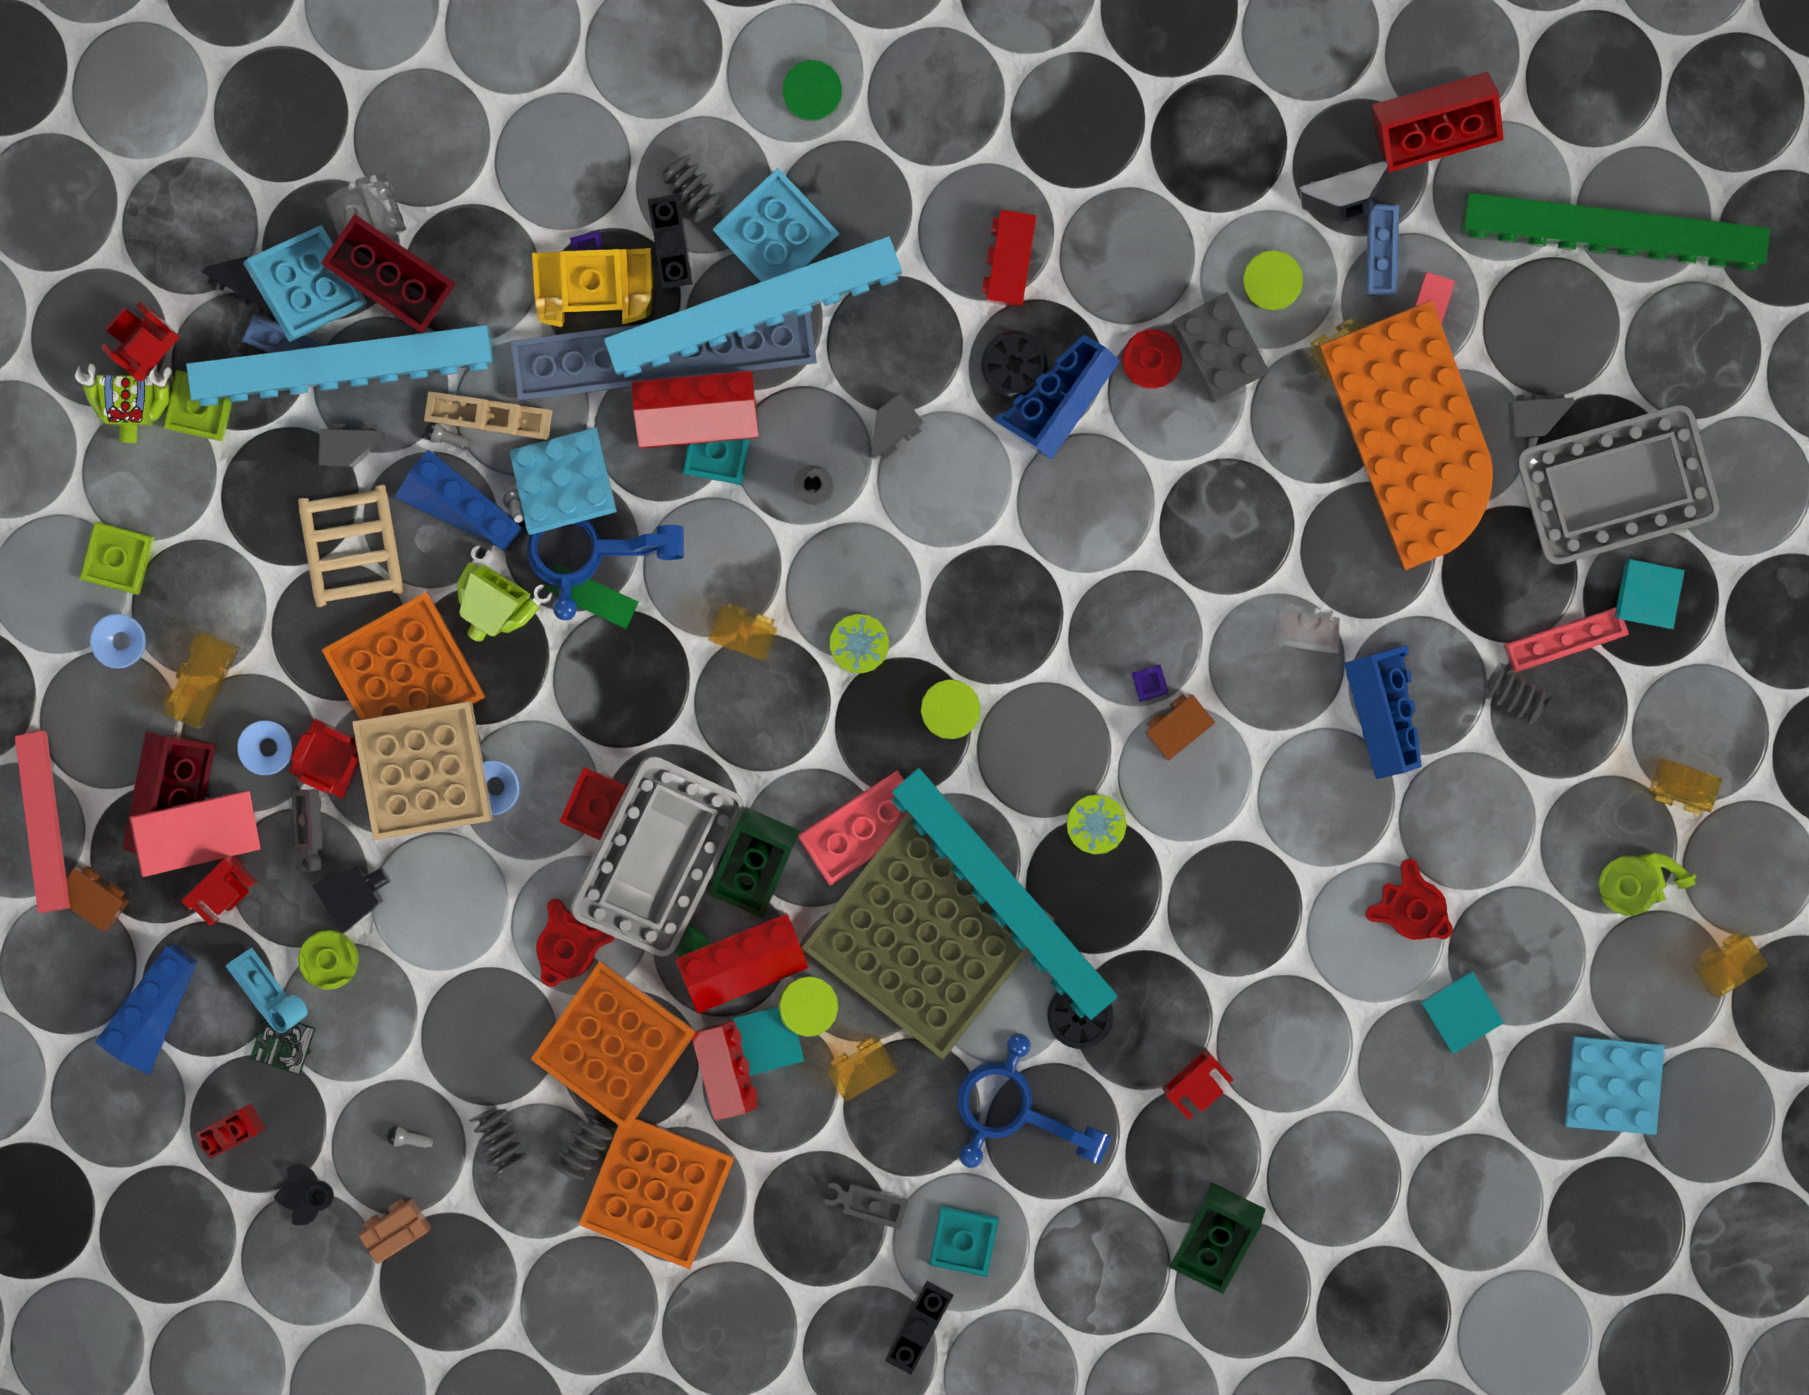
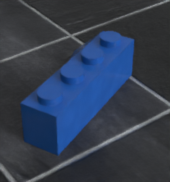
[994,335,1120,460]
[394,450,525,551]
[1344,645,1422,779]
[95,943,198,1075]

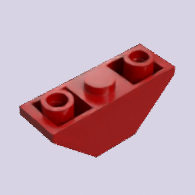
[195,1103,266,1159]

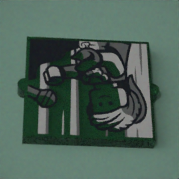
[250,1017,316,1075]

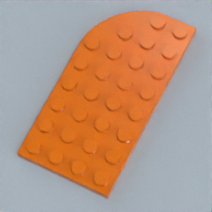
[1318,300,1493,570]

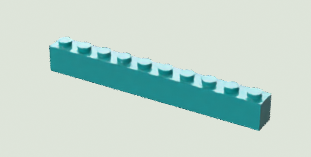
[891,768,1118,1020]

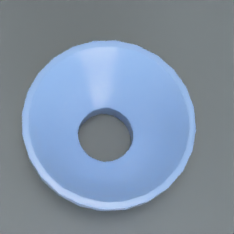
[90,614,146,669]
[237,720,293,775]
[483,760,520,815]

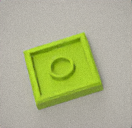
[163,370,232,442]
[79,521,155,595]

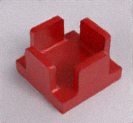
[101,301,180,383]
[288,718,360,799]
[559,767,628,840]
[181,855,258,926]
[1162,1048,1234,1120]

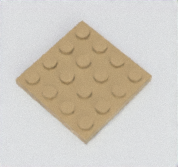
[352,701,493,840]

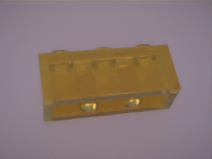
[163,632,240,729]

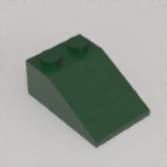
[708,807,801,918]
[1169,1182,1266,1294]

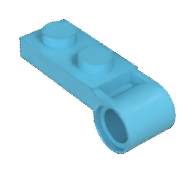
[226,947,307,1033]

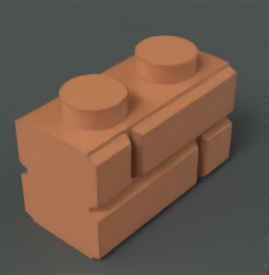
[358,1198,431,1264]

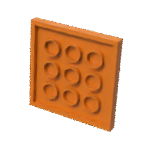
[322,592,486,720]
[531,961,697,1130]
[579,1117,735,1270]

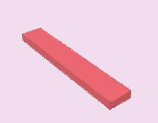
[15,731,70,914]

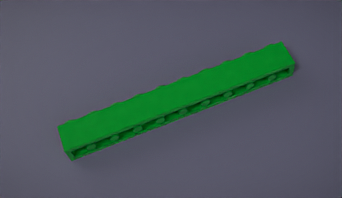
[1461,193,1770,271]

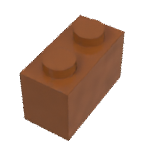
[1145,694,1216,761]
[66,866,130,932]

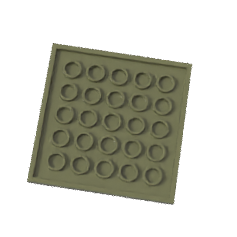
[802,812,1055,1060]

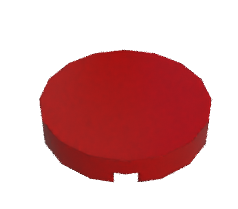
[1122,329,1182,389]

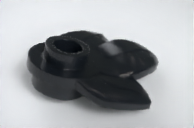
[274,1165,334,1225]

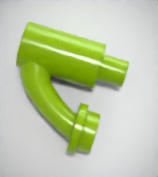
[1639,852,1697,903]

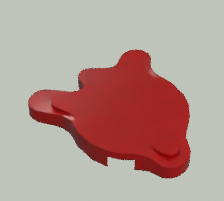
[1365,858,1453,940]
[536,898,615,987]

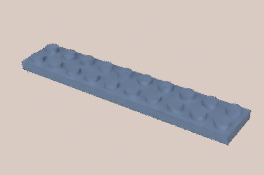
[511,312,817,401]

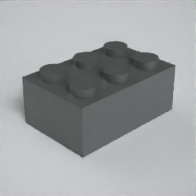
[1172,291,1270,403]

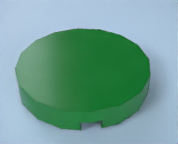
[782,60,842,121]

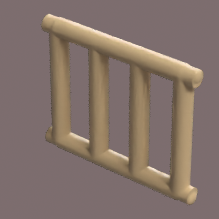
[298,484,403,607]

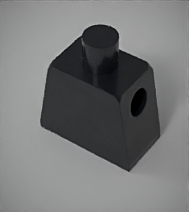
[312,865,391,934]

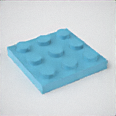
[712,168,840,282]
[243,225,367,342]
[509,427,617,535]
[1564,1036,1665,1135]

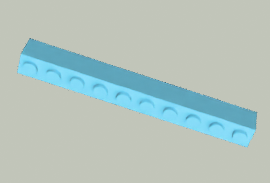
[604,236,902,378]
[186,325,494,406]

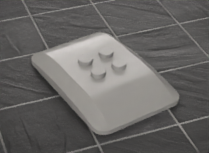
[1518,405,1720,565]
[571,756,744,957]

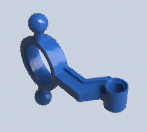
[527,520,684,620]
[957,1033,1112,1168]

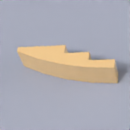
[424,391,553,440]

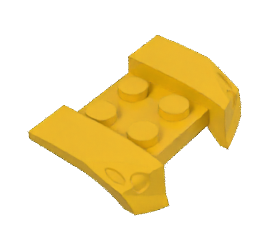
[532,248,653,327]

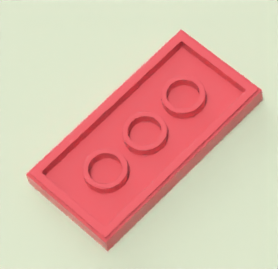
[798,770,908,886]
[129,790,261,877]

